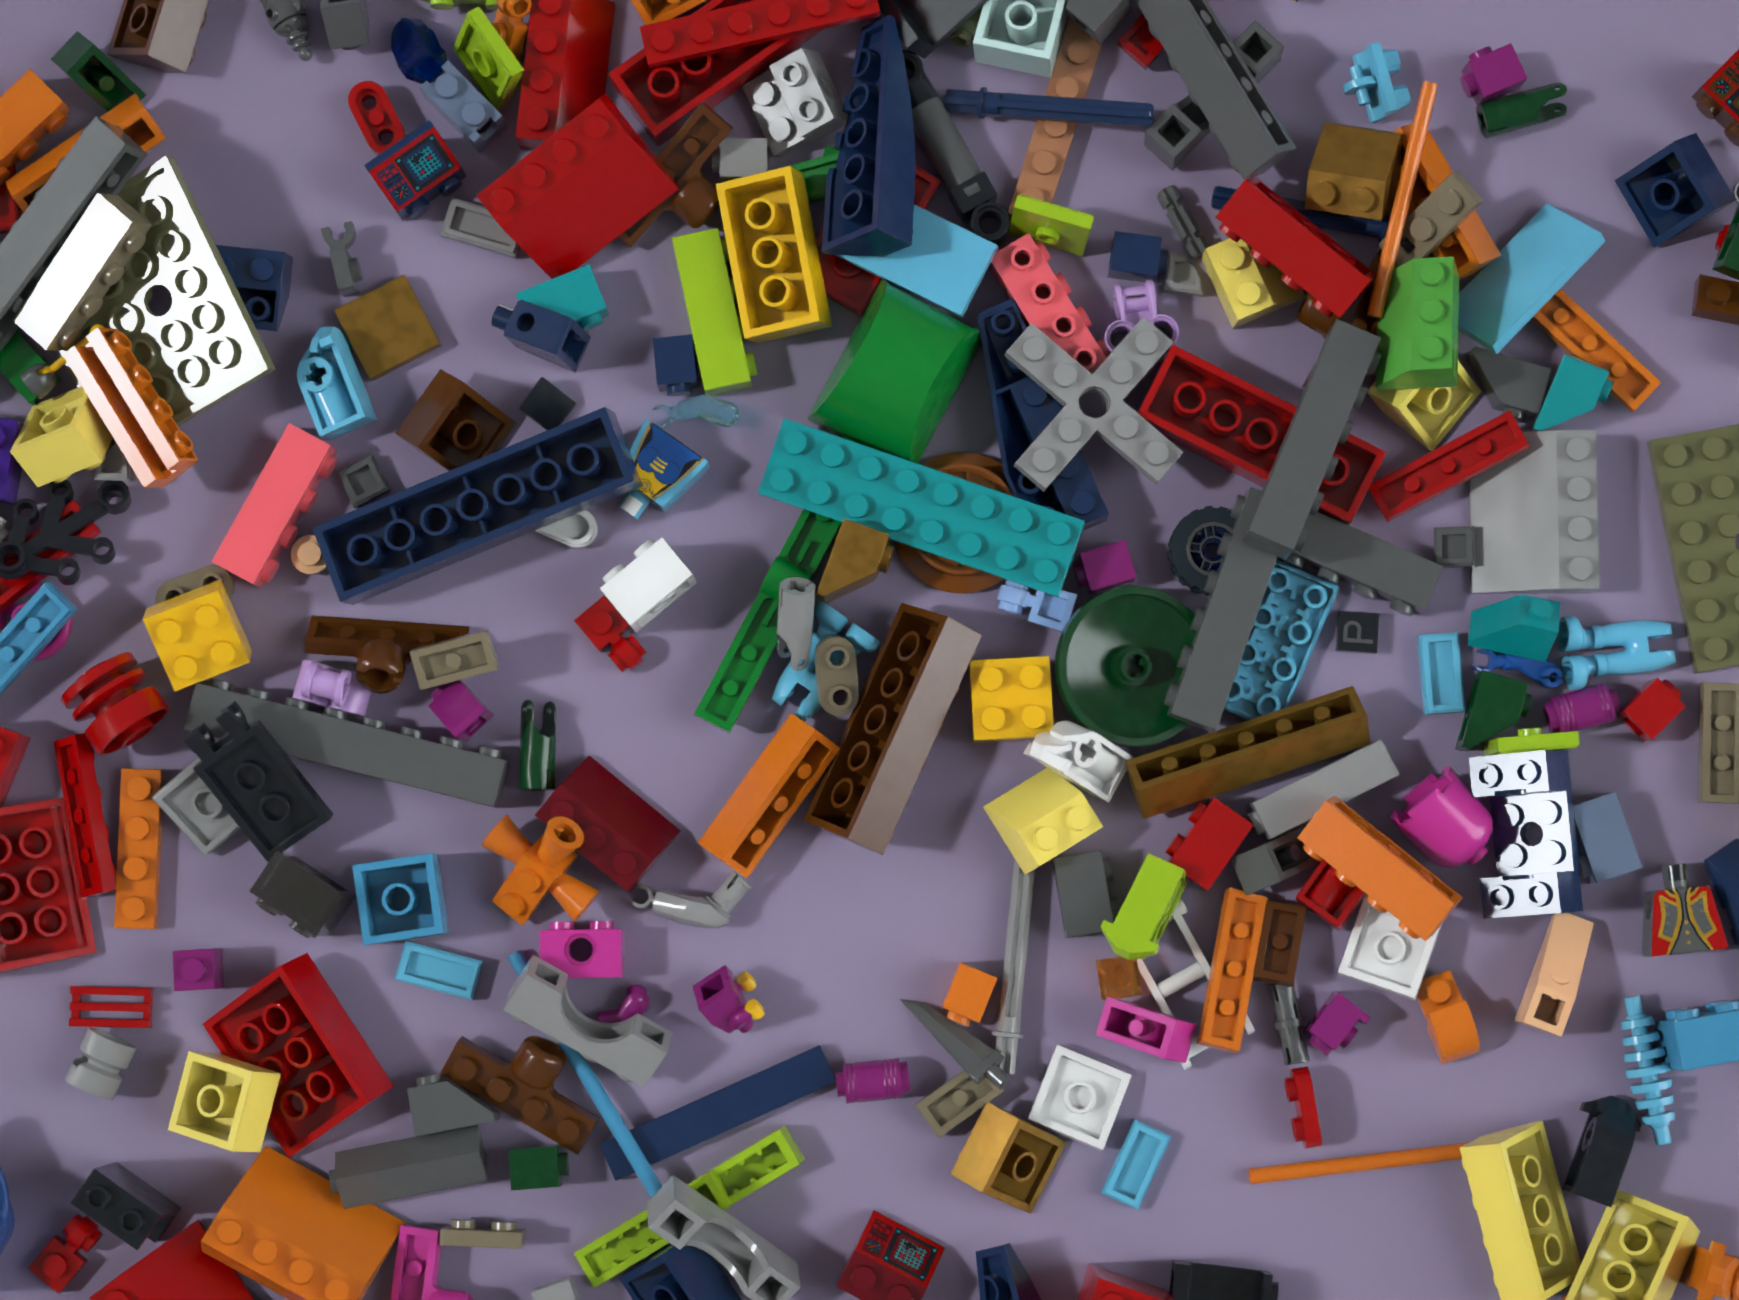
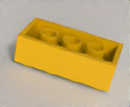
[715,166,832,344]

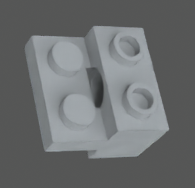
[742,48,848,157]

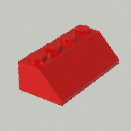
[515,0,615,150]
[1215,176,1376,318]

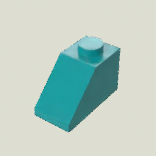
[516,265,610,331]
[1533,353,1614,431]
[1467,594,1560,662]

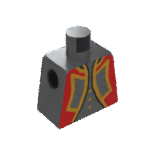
[1642,863,1728,957]

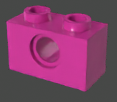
[540,921,624,978]
[1096,997,1197,1063]

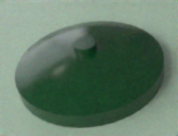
[1055,586,1196,746]

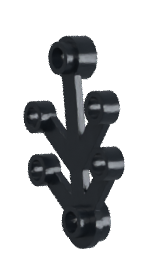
[0,480,132,585]

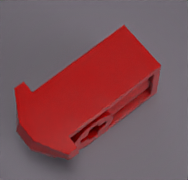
[1296,837,1394,932]

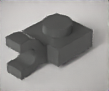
[321,221,363,297]

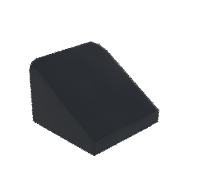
[519,377,576,430]

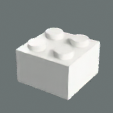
[600,538,697,633]

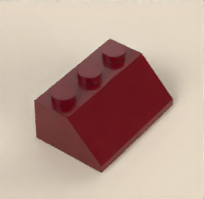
[535,755,681,893]

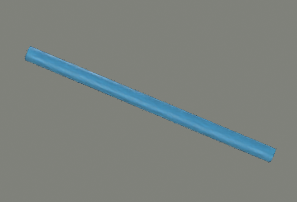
[507,950,662,1198]

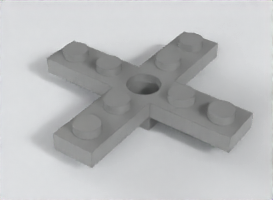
[1004,316,1184,492]

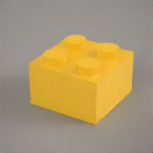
[142,579,252,691]
[968,656,1054,743]

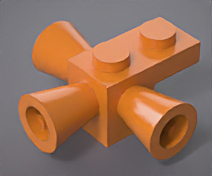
[482,815,600,926]

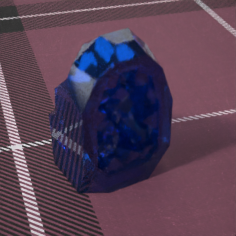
[391,18,448,84]

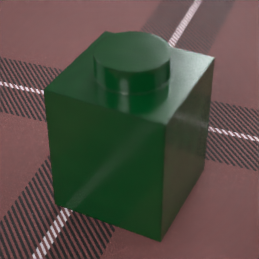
[508,1144,570,1191]

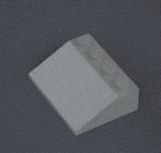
[1469,430,1600,594]

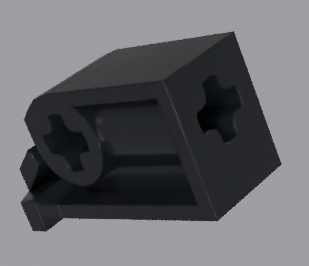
[1562,1096,1642,1207]

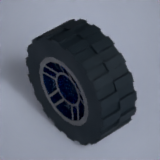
[1167,506,1236,596]

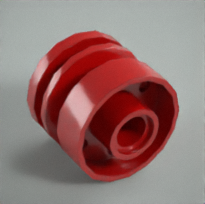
[60,652,170,756]

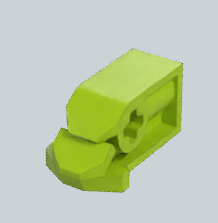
[1100,853,1187,960]

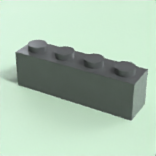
[1280,512,1444,616]

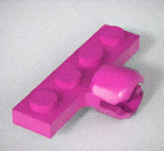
[390,1224,473,1300]

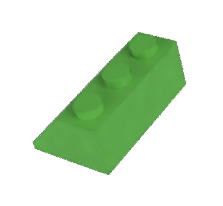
[1376,256,1459,390]

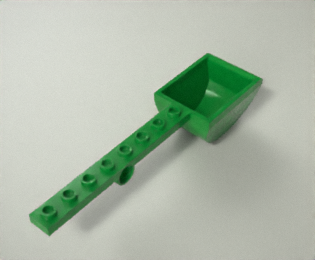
[694,280,981,734]

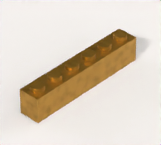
[1125,686,1371,819]

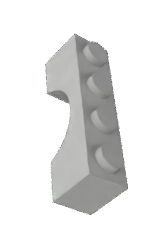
[503,955,672,1088]
[647,1175,801,1300]

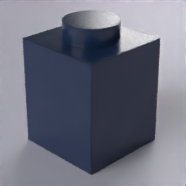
[1107,231,1168,283]
[652,334,699,396]

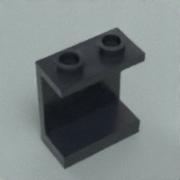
[878,0,989,59]
[70,1162,181,1250]
[1169,1260,1278,1300]

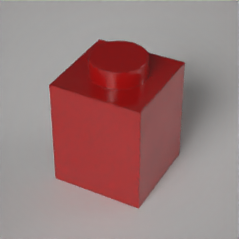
[1615,678,1686,742]

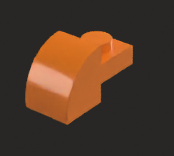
[1416,970,1480,1065]

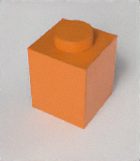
[941,962,998,1027]

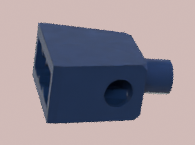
[491,300,591,373]

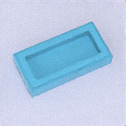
[1417,632,1465,715]
[395,941,484,1000]
[1101,1119,1171,1210]

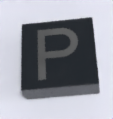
[1336,611,1379,654]

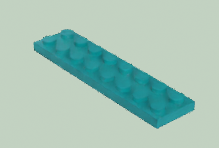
[758,418,1086,598]

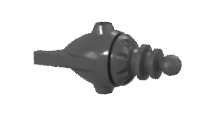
[260,0,312,61]

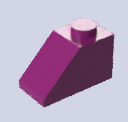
[428,680,494,742]

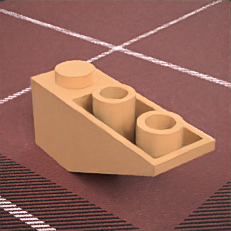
[1514,913,1594,1037]

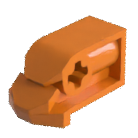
[1679,1241,1739,1300]

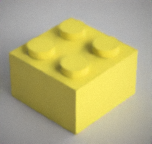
[168,1051,281,1152]

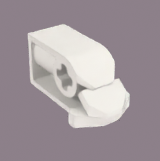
[1023,720,1134,803]

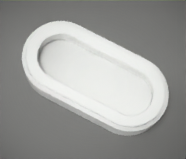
[534,510,598,549]

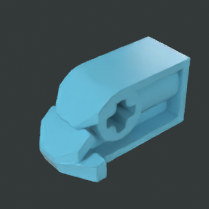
[296,327,378,440]

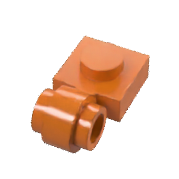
[492,0,531,62]

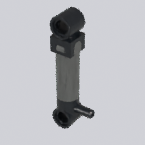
[902,50,1010,246]

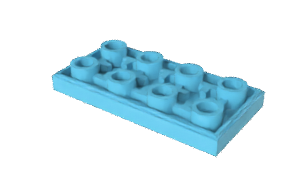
[1458,203,1605,354]
[821,205,998,318]
[1224,560,1340,720]

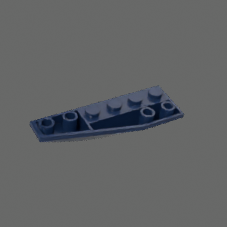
[977,298,1109,531]

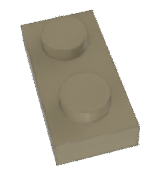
[409,629,499,690]
[915,1070,1004,1138]
[440,1219,526,1249]

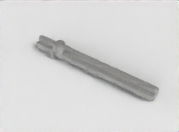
[992,860,1035,1074]

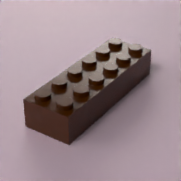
[803,603,982,855]

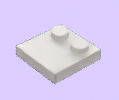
[1338,897,1441,1001]
[1027,1045,1132,1151]

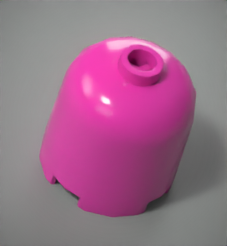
[1389,766,1493,868]

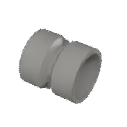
[65,1027,137,1100]

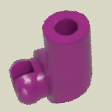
[597,984,650,1023]

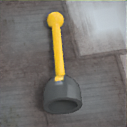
[20,324,104,399]

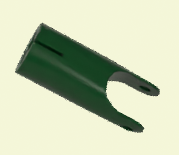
[1476,83,1567,138]
[519,700,556,791]

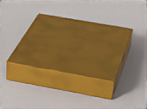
[334,274,442,381]

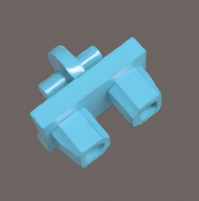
[1343,42,1411,123]

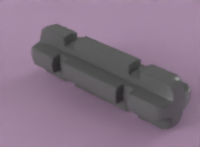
[1157,185,1210,260]

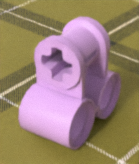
[1102,279,1179,355]
[292,660,371,717]

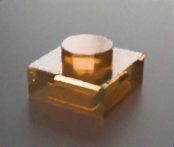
[1096,957,1142,1000]

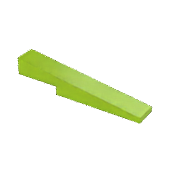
[574,1125,805,1288]

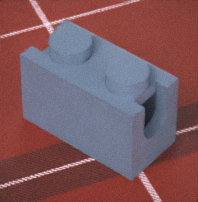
[420,60,508,154]
[1573,792,1643,884]

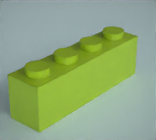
[672,228,758,397]

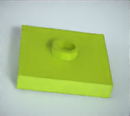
[452,6,524,110]
[1008,194,1094,257]
[1483,728,1580,756]

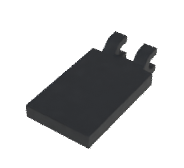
[184,701,333,862]

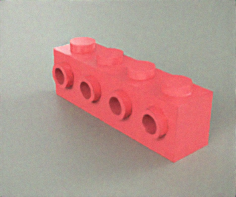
[989,233,1111,374]

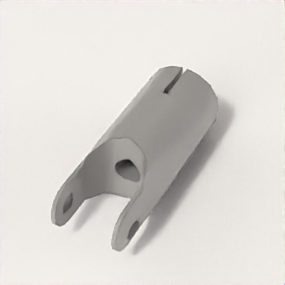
[777,577,816,671]

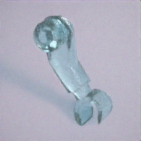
[652,395,740,428]

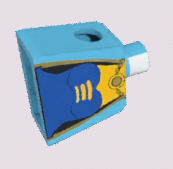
[618,418,710,520]

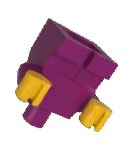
[692,965,765,1034]

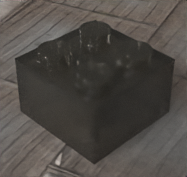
[249,850,356,938]

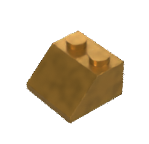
[1305,122,1403,221]
[816,518,894,604]
[951,1102,1067,1214]

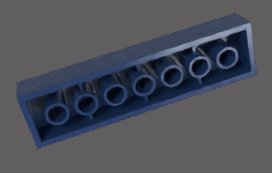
[312,407,643,605]

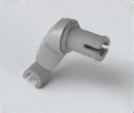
[631,870,752,928]

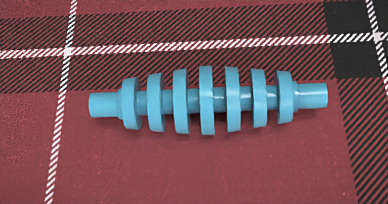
[1621,995,1675,1145]

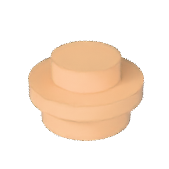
[291,535,327,575]

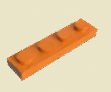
[1531,288,1662,413]
[114,768,164,929]
[1197,887,1267,1054]

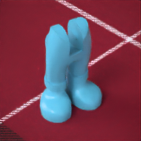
[772,600,881,722]
[1558,615,1676,690]

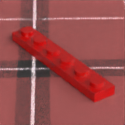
[639,0,880,69]

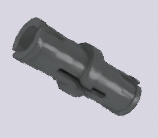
[1269,983,1310,1065]

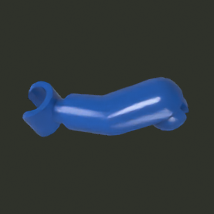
[1472,649,1563,688]

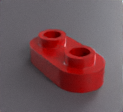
[348,81,406,155]
[1284,1066,1322,1149]

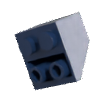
[216,245,293,332]

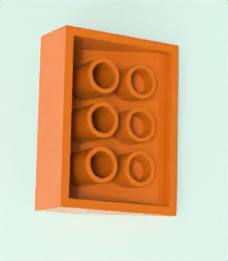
[201,1146,406,1300]

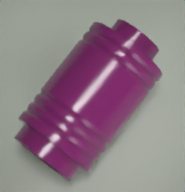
[1542,683,1621,733]
[835,1058,910,1104]

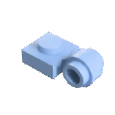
[996,580,1077,632]

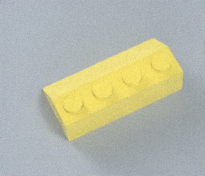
[1460,1120,1581,1300]
[1565,1190,1701,1300]

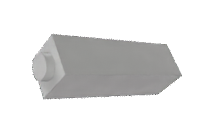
[1247,739,1400,840]

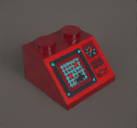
[836,1210,945,1300]

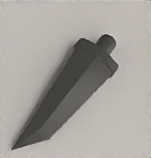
[900,999,1011,1090]

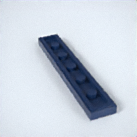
[600,1045,836,1181]

